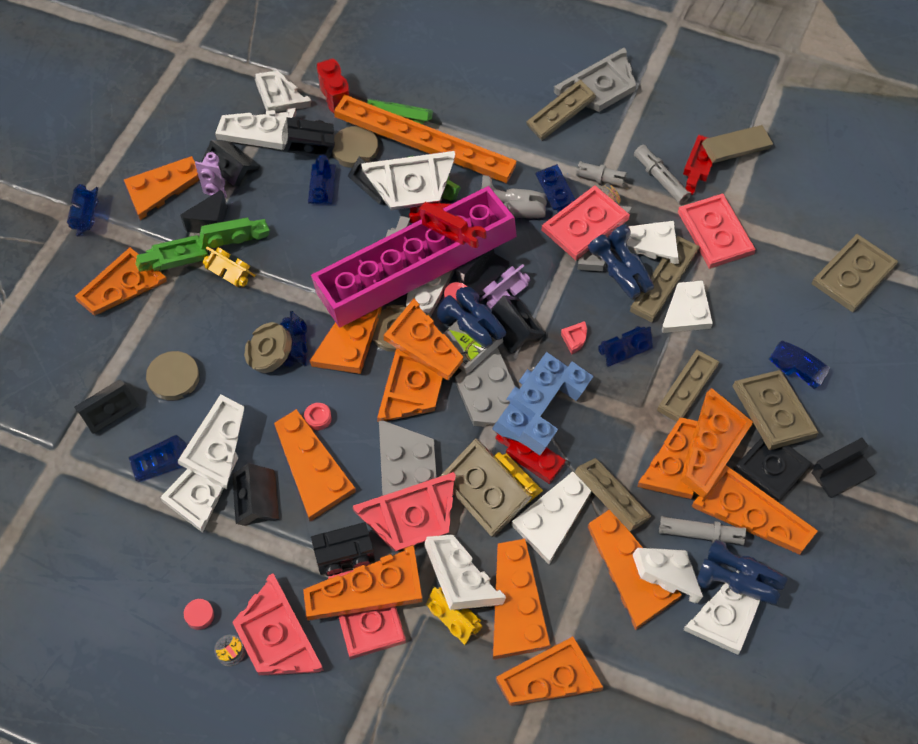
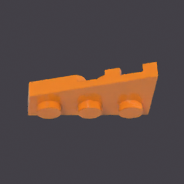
[124,156,199,220]
[75,247,167,316]
[384,298,463,381]
[637,417,698,499]
[496,637,603,706]

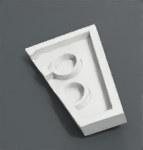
[215,108,297,150]
[178,394,244,489]
[160,452,238,533]
[424,535,506,610]

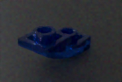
[769,341,830,389]

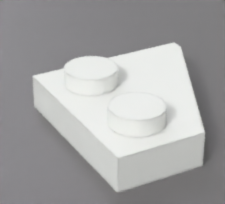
[255,71,311,112]
[627,221,679,264]
[662,281,713,333]
[632,548,703,603]

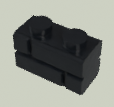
[282,117,335,158]
[311,522,375,576]

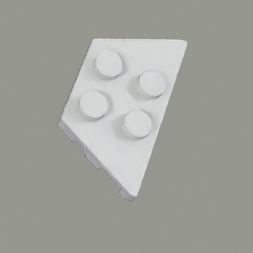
[361,151,455,210]

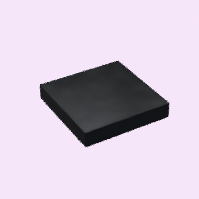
[734,437,812,502]

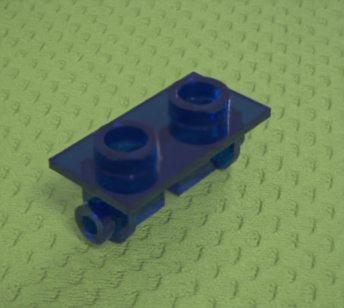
[308,155,336,204]
[535,164,576,212]
[67,184,99,237]
[280,311,308,367]
[598,326,653,367]

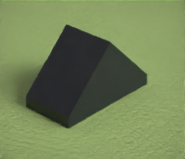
[180,190,228,233]

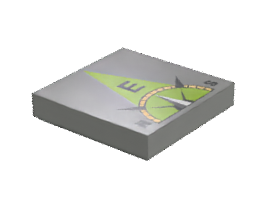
[443,320,503,374]

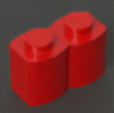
[317,58,350,114]

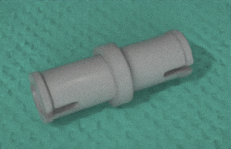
[576,161,627,187]

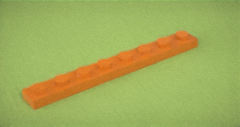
[334,95,517,183]

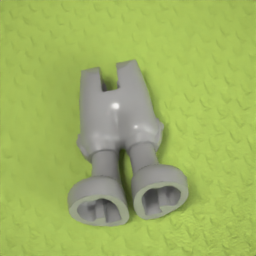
[481,175,547,218]

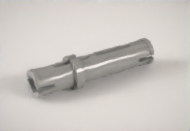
[634,145,691,204]
[659,516,746,546]

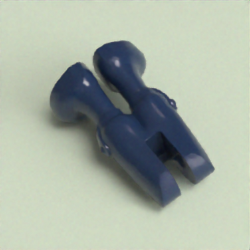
[588,224,654,300]
[437,287,506,349]
[697,539,788,605]

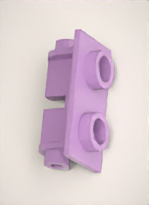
[195,152,227,198]
[480,264,530,309]

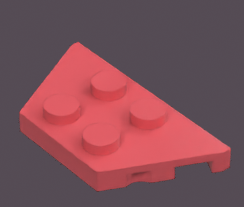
[353,472,455,552]
[232,574,323,675]

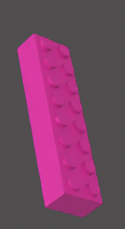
[311,186,516,328]

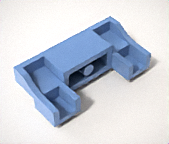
[492,352,593,455]

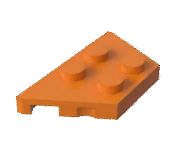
[377,348,443,422]

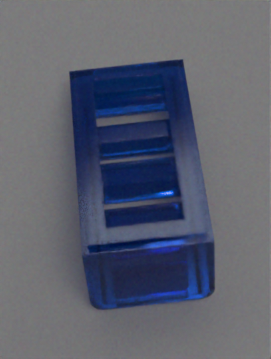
[128,435,187,482]

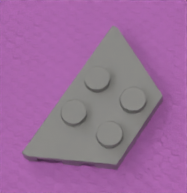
[554,48,636,112]
[455,347,515,427]
[379,421,436,496]

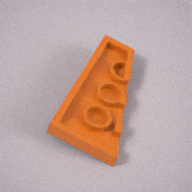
[310,306,383,374]
[680,388,753,497]
[274,409,356,521]
[692,465,818,555]
[588,510,681,630]
[493,539,550,660]
[303,545,422,620]

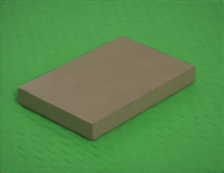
[811,234,898,312]
[732,370,819,450]
[440,438,532,537]

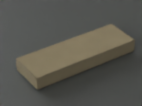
[526,79,596,140]
[702,125,773,163]
[657,349,719,422]
[574,458,651,531]

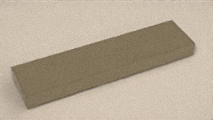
[630,236,700,322]

